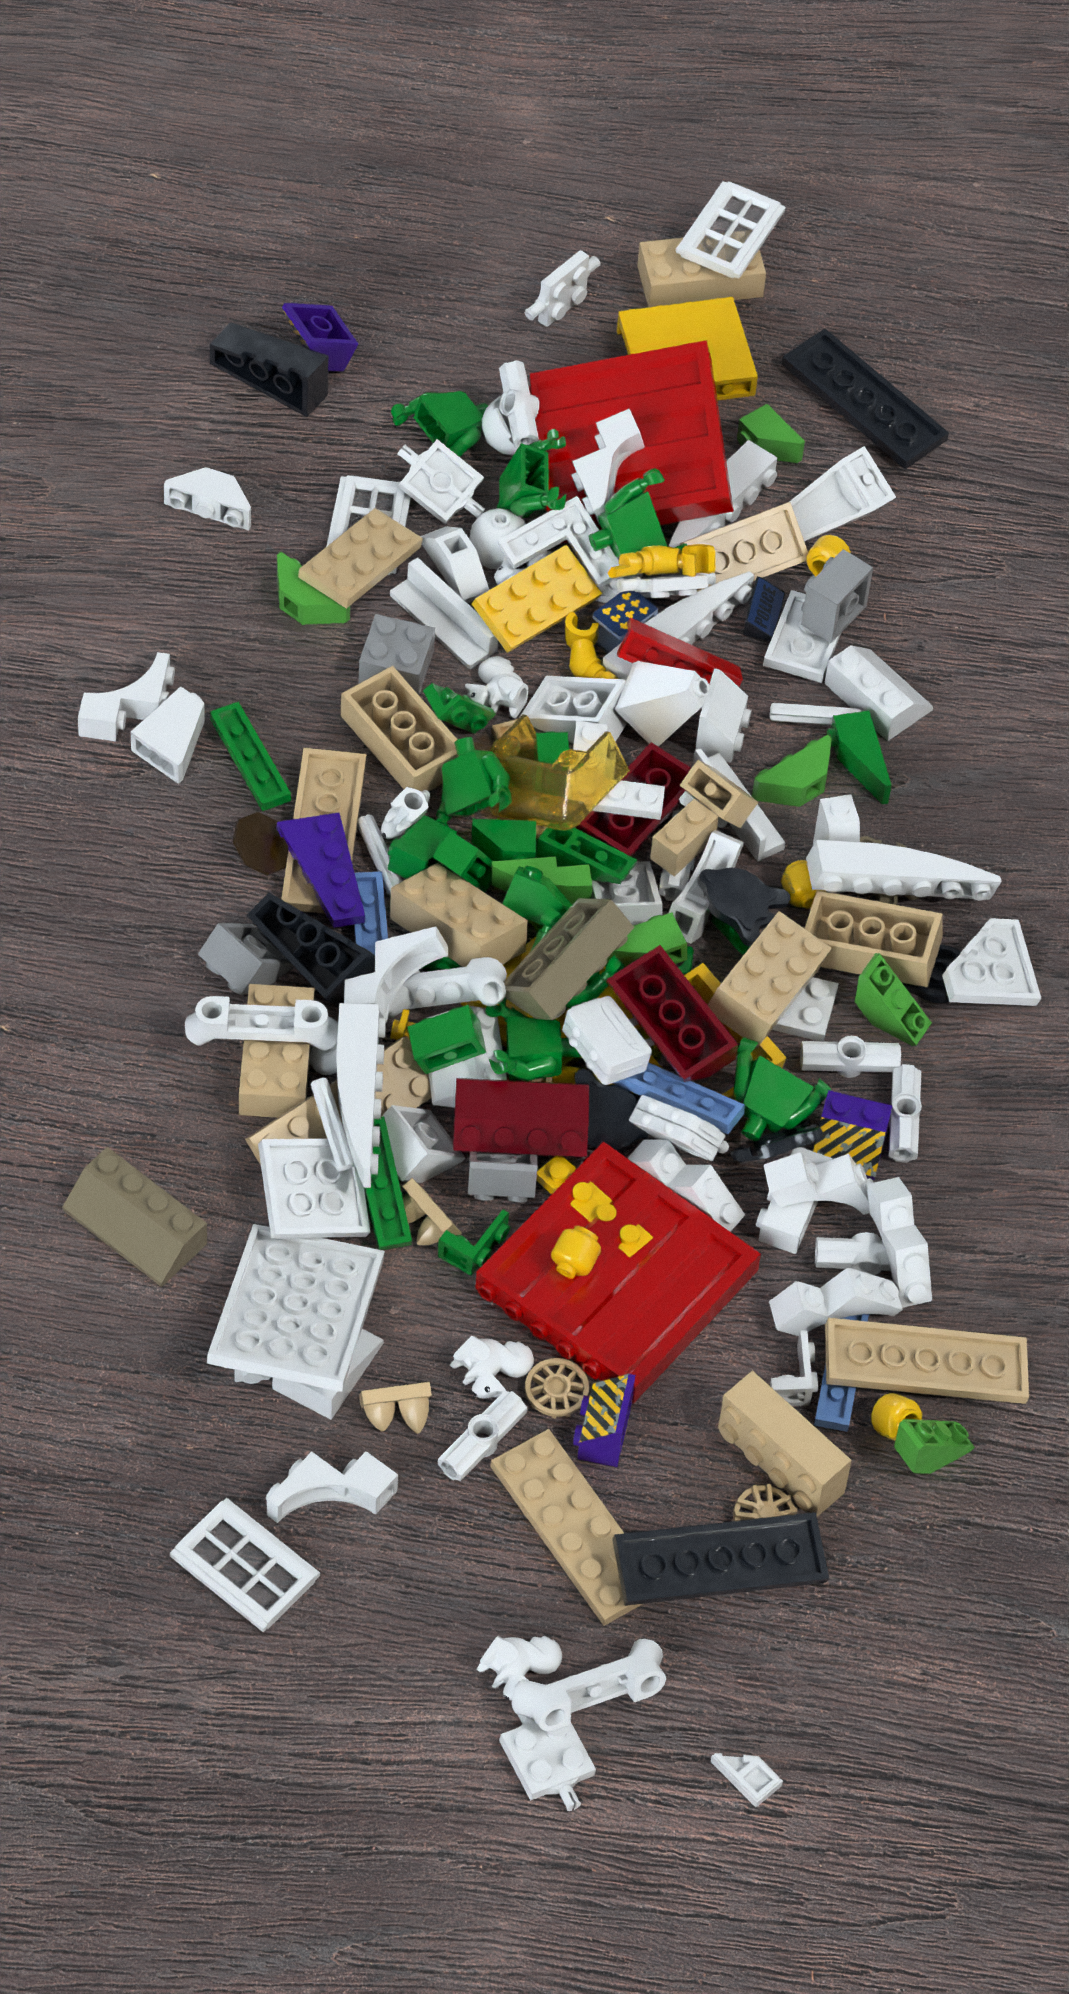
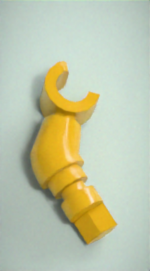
[607,544,716,578]
[565,611,618,679]

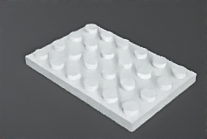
[207,1224,385,1392]

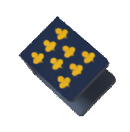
[593,591,658,654]

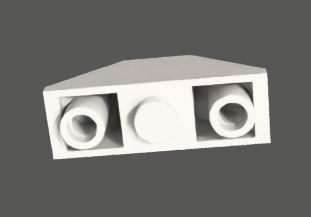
[164,467,251,531]
[420,526,489,603]

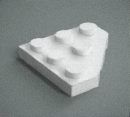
[942,918,1042,1006]

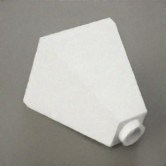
[615,661,710,747]

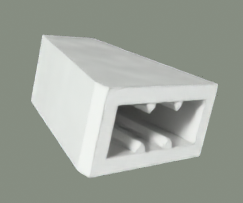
[131,686,205,784]
[813,794,860,894]

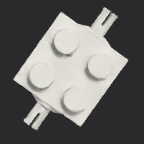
[524,250,600,327]
[397,440,485,525]
[617,573,716,598]
[499,1714,596,1811]

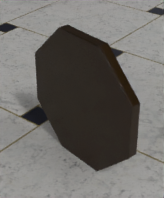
[232,812,289,876]

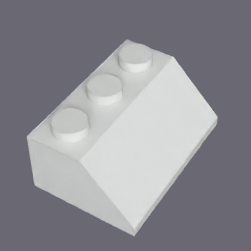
[825,645,933,741]
[428,1006,507,1108]

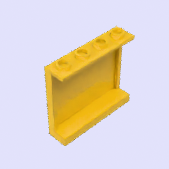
[616,297,758,401]

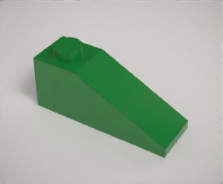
[827,711,892,805]
[536,818,637,884]
[503,866,572,926]

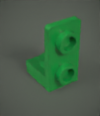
[438,1209,511,1276]

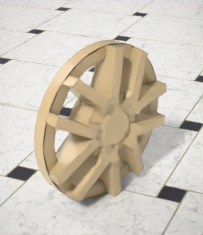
[525,1358,589,1419]
[733,1484,797,1521]

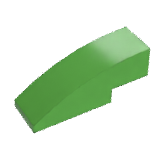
[491,856,592,904]

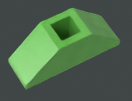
[277,552,350,625]
[752,734,832,807]
[854,953,932,1046]
[894,1419,975,1474]

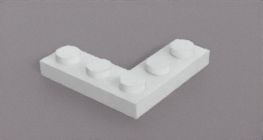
[498,496,619,588]
[566,721,665,820]

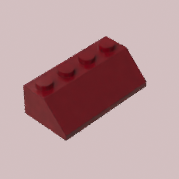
[576,742,691,856]
[606,945,738,1082]
[453,1078,589,1157]

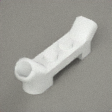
[387,957,507,1019]
[185,996,338,1051]
[512,1639,666,1732]

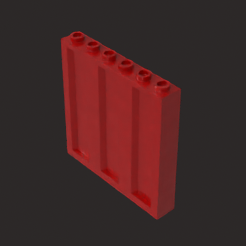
[529,340,734,544]
[475,1141,761,1404]

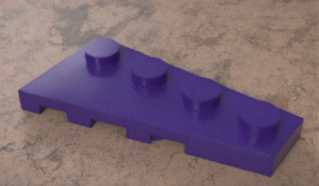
[277,812,365,928]

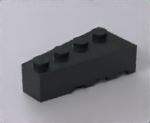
[210,322,329,417]
[247,892,375,1009]

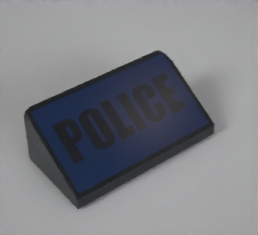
[743,576,786,641]

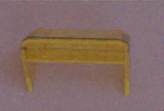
[488,714,630,830]

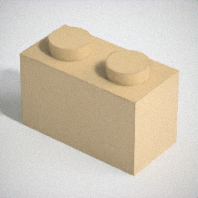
[680,760,758,828]
[650,799,719,877]

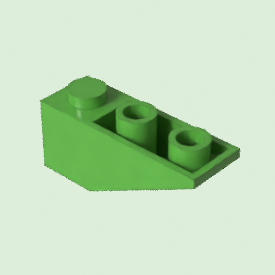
[605,912,687,967]

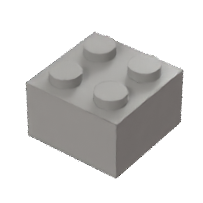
[801,549,873,643]
[358,614,435,695]

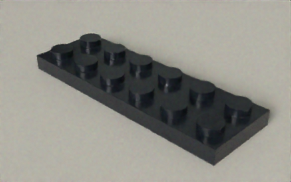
[782,328,949,469]
[612,1512,829,1606]

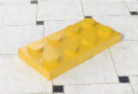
[471,545,602,653]

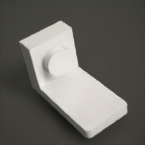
[770,1330,818,1406]

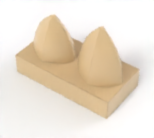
[402,1178,462,1245]
[359,1382,432,1434]

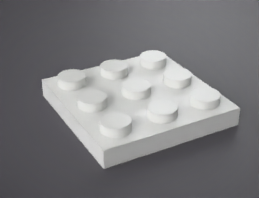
[258,1139,370,1239]

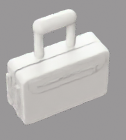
[562,996,655,1085]
[629,1095,729,1161]

